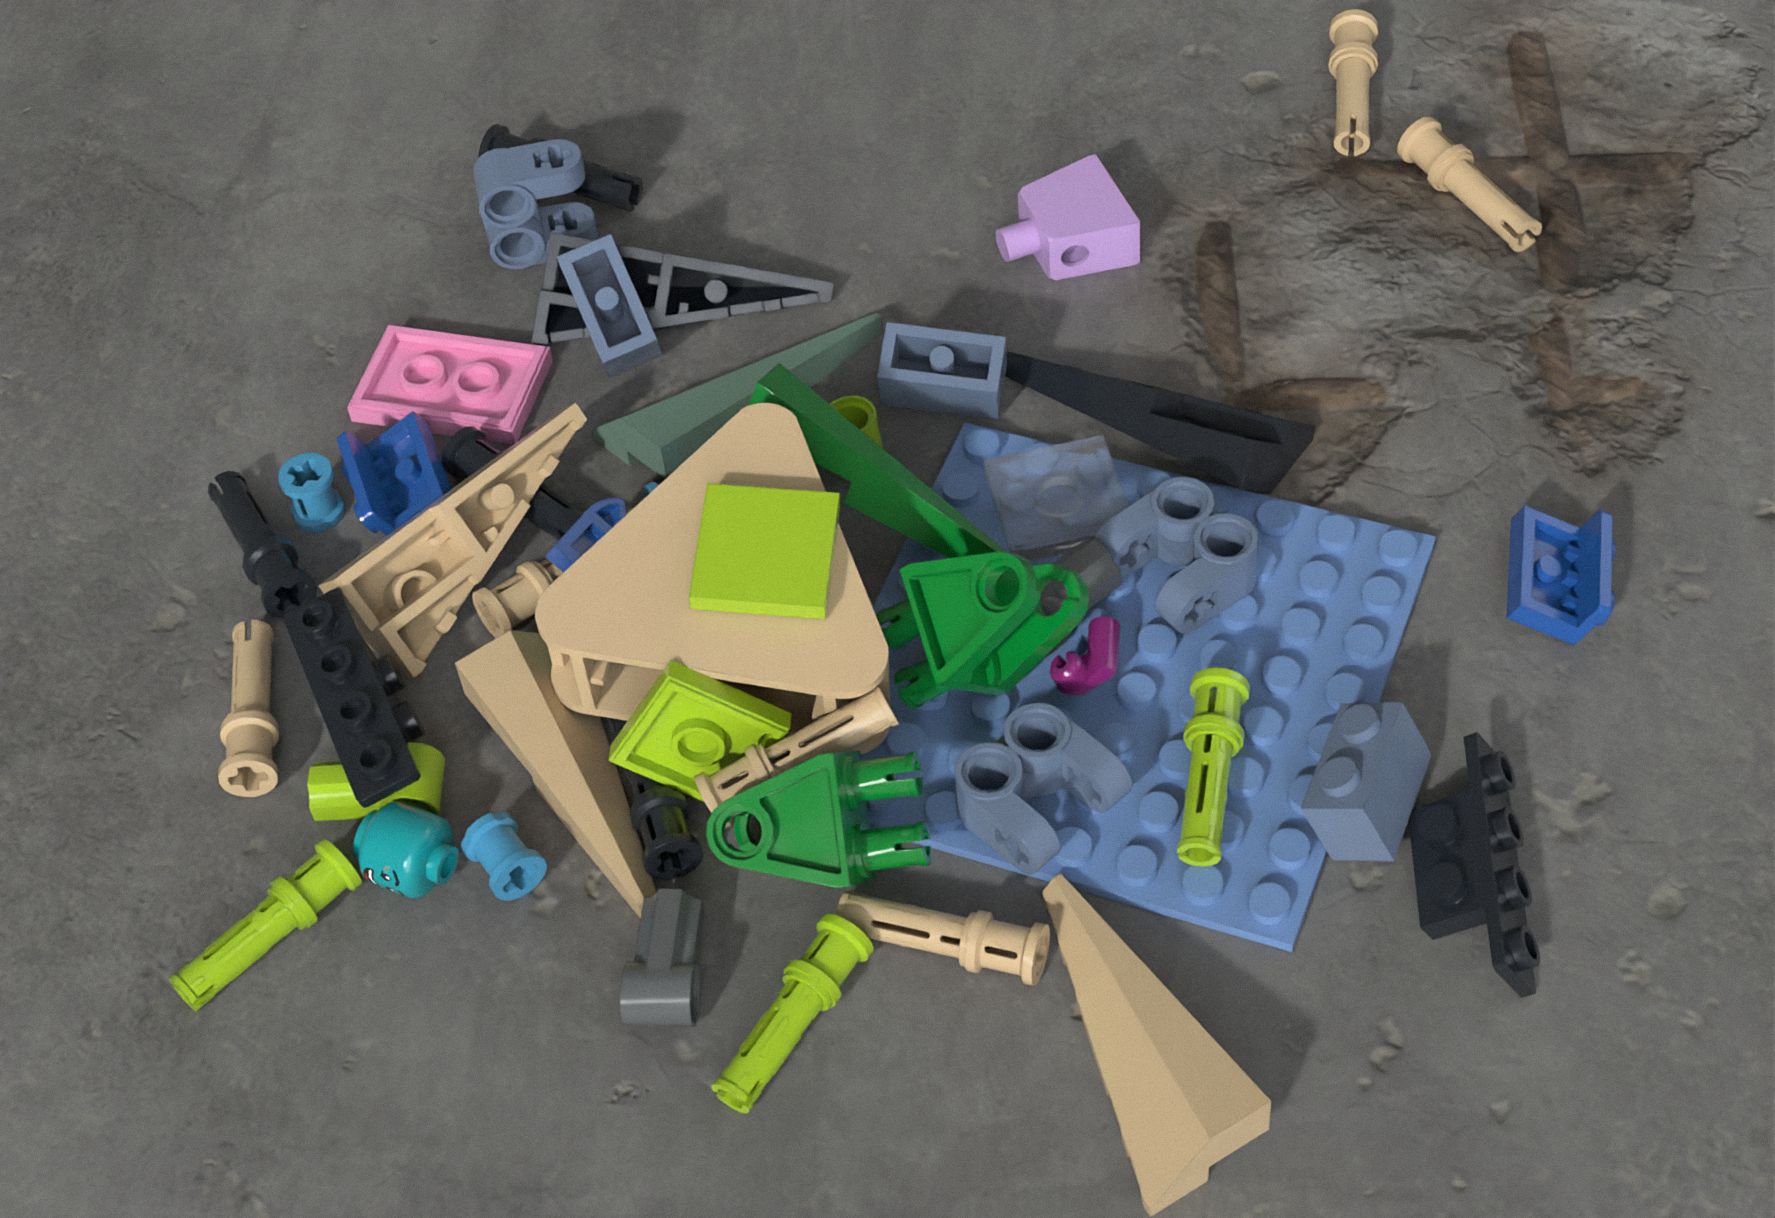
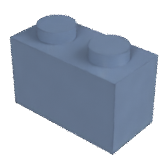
[556,234,662,378]
[877,322,1007,420]
[1301,702,1432,861]

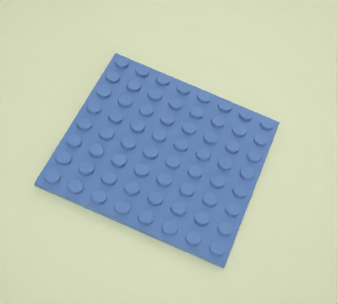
[861,422,1436,952]

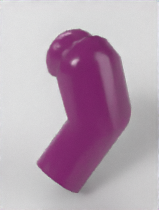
[1050,616,1121,696]

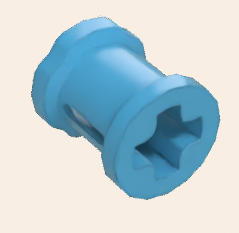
[278,452,346,533]
[461,811,547,901]

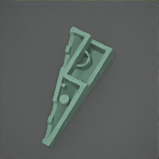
[591,313,883,479]

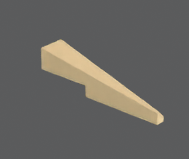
[318,403,587,679]
[455,630,657,919]
[1042,873,1271,1217]

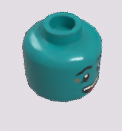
[353,801,459,898]

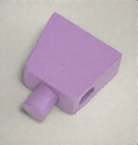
[996,154,1140,280]

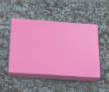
[347,325,553,445]

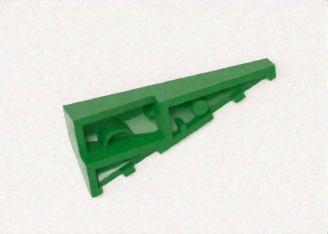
[748,363,1007,558]

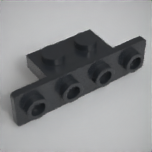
[283,588,425,808]
[1409,732,1540,998]

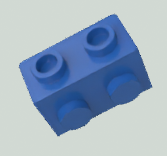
[336,411,451,536]
[1506,505,1616,645]

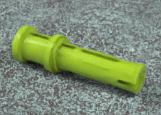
[1177,667,1250,867]
[168,839,362,1012]
[711,914,874,1114]

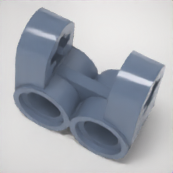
[473,139,599,269]
[1094,477,1259,634]
[954,703,1132,875]

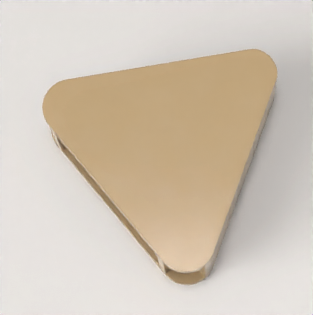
[535,403,891,755]

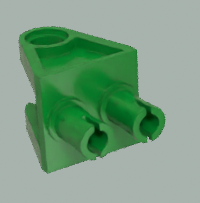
[876,552,1089,709]
[706,751,932,888]

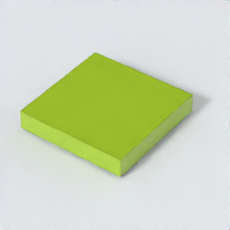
[689,483,840,620]
[608,660,792,802]

